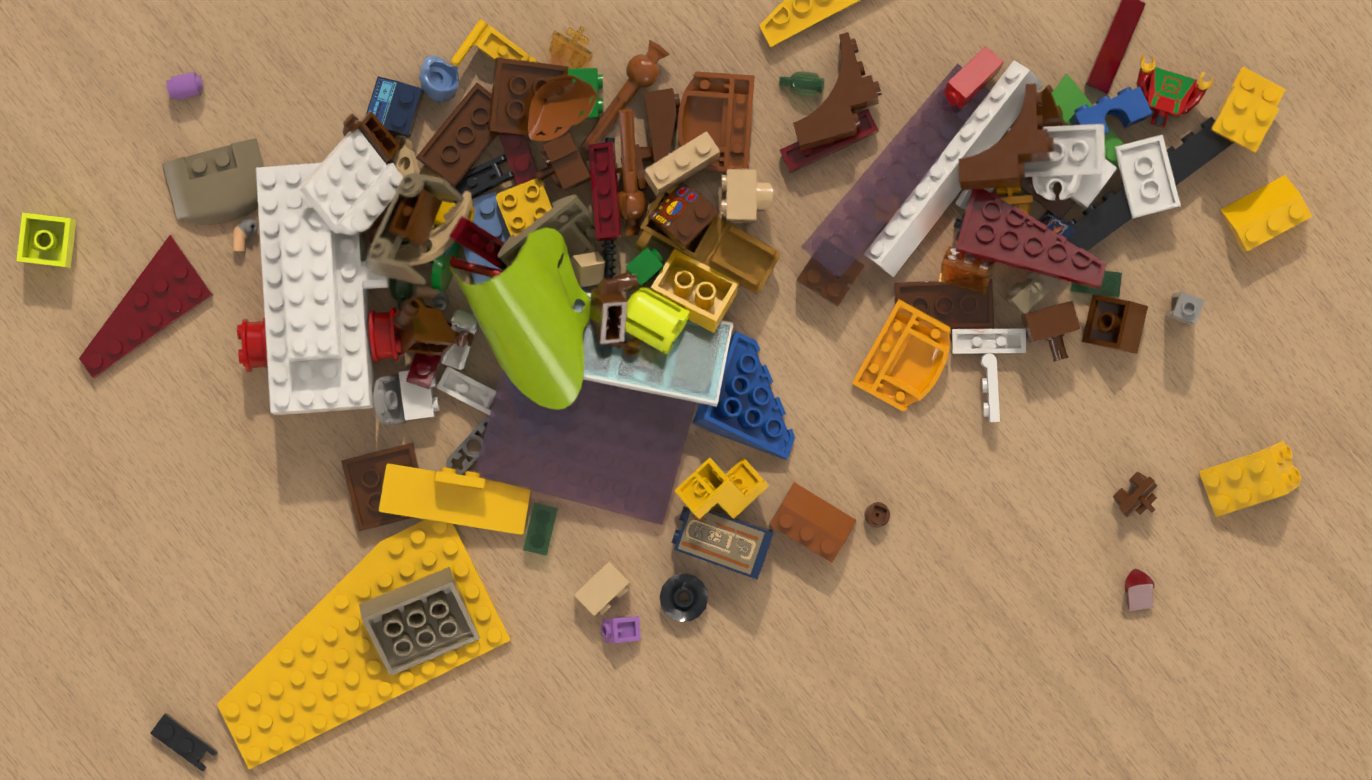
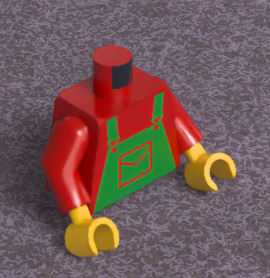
[1136,55,1214,128]

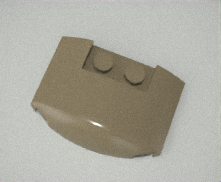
[162,138,264,225]
[498,194,597,268]

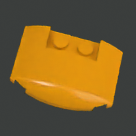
[852,299,951,411]

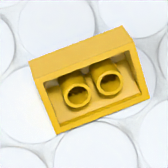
[1220,175,1313,252]

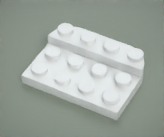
[299,129,403,235]

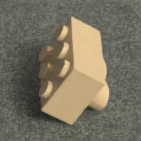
[722,169,773,223]

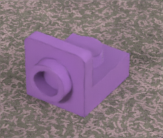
[601,616,641,643]

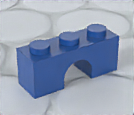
[1069,87,1152,136]

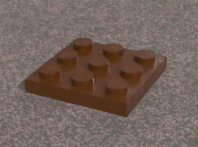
[488,57,569,136]
[341,442,419,531]

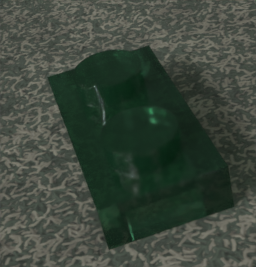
[1070,271,1122,297]
[523,502,558,556]

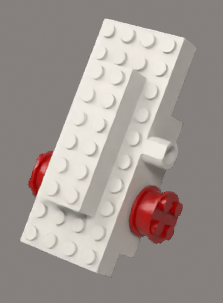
[237,163,405,415]

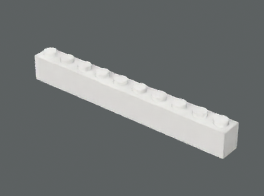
[864,60,1043,277]

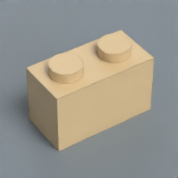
[574,560,630,616]

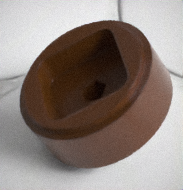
[864,502,890,528]

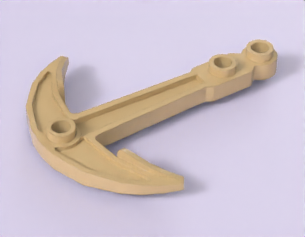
[393,135,472,266]

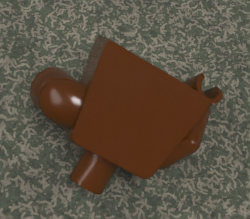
[342,111,401,162]
[589,273,641,357]
[393,298,474,356]

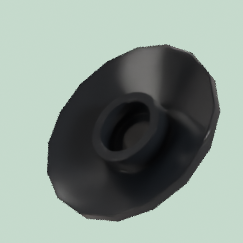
[660,573,708,622]

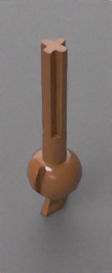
[581,40,670,151]
[619,109,648,236]

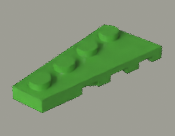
[1052,74,1124,171]

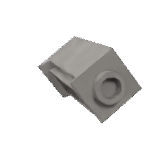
[1165,292,1205,326]

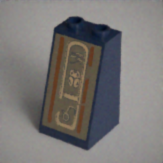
[671,506,774,580]

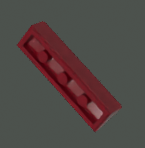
[1085,0,1146,94]

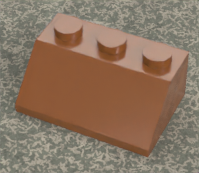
[769,482,856,563]

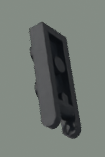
[453,155,515,203]
[150,713,218,772]

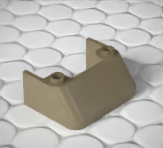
[365,173,464,285]

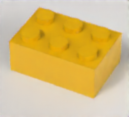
[651,249,739,333]

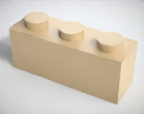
[644,131,720,197]

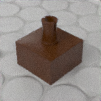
[1021,301,1081,362]

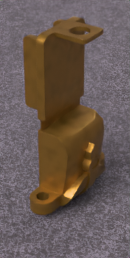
[634,184,780,294]

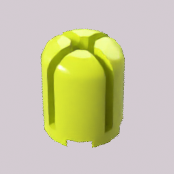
[625,288,690,355]

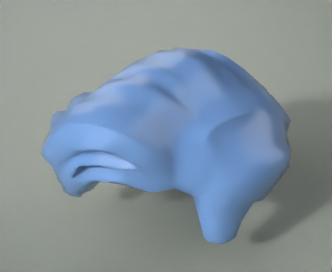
[419,55,459,104]

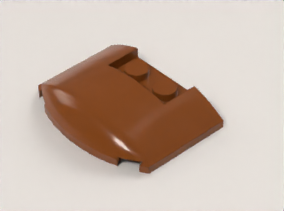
[678,71,755,172]

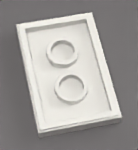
[1114,135,1181,219]

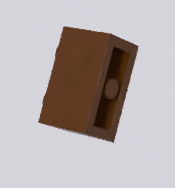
[388,190,443,246]

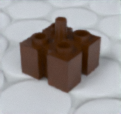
[535,132,591,192]

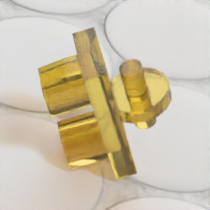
[548,26,593,68]

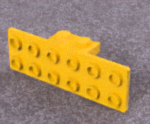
[379,464,531,535]

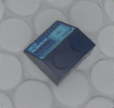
[366,76,424,137]

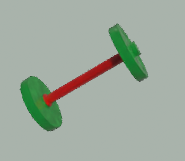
[431,241,560,292]

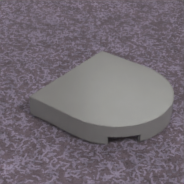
[373,375,407,425]

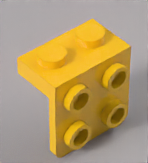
[496,178,552,237]

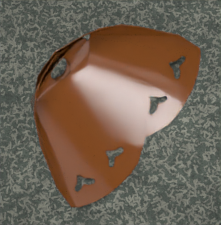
[528,75,597,141]

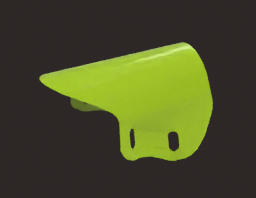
[450,228,591,410]

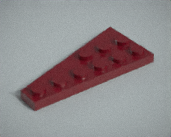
[955,189,1106,289]
[79,235,213,378]

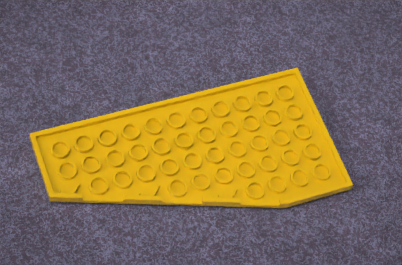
[217,519,511,769]

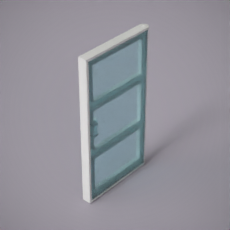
[573,292,734,406]

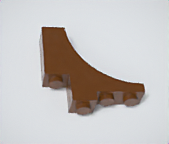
[793,32,882,151]
[958,83,1054,190]

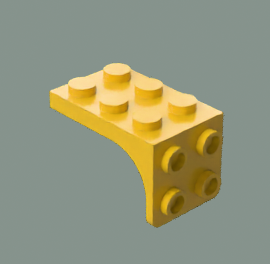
[1199,440,1301,517]

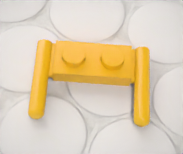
[451,19,539,66]

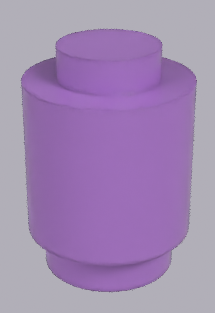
[166,71,204,100]

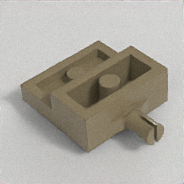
[1005,271,1061,314]

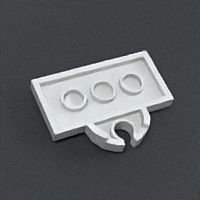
[1009,124,1105,200]

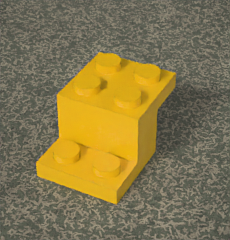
[1211,66,1286,153]
[674,457,769,519]

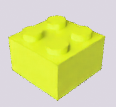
[16,213,77,268]

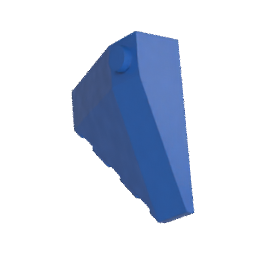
[692,331,795,460]

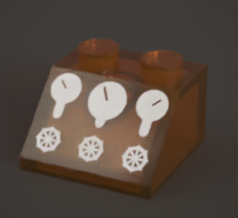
[939,246,996,295]

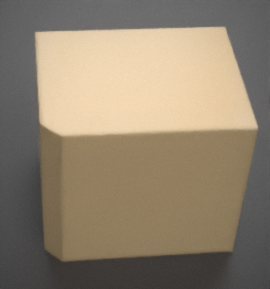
[570,252,605,287]

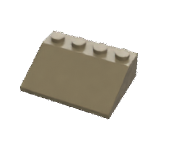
[359,567,480,676]

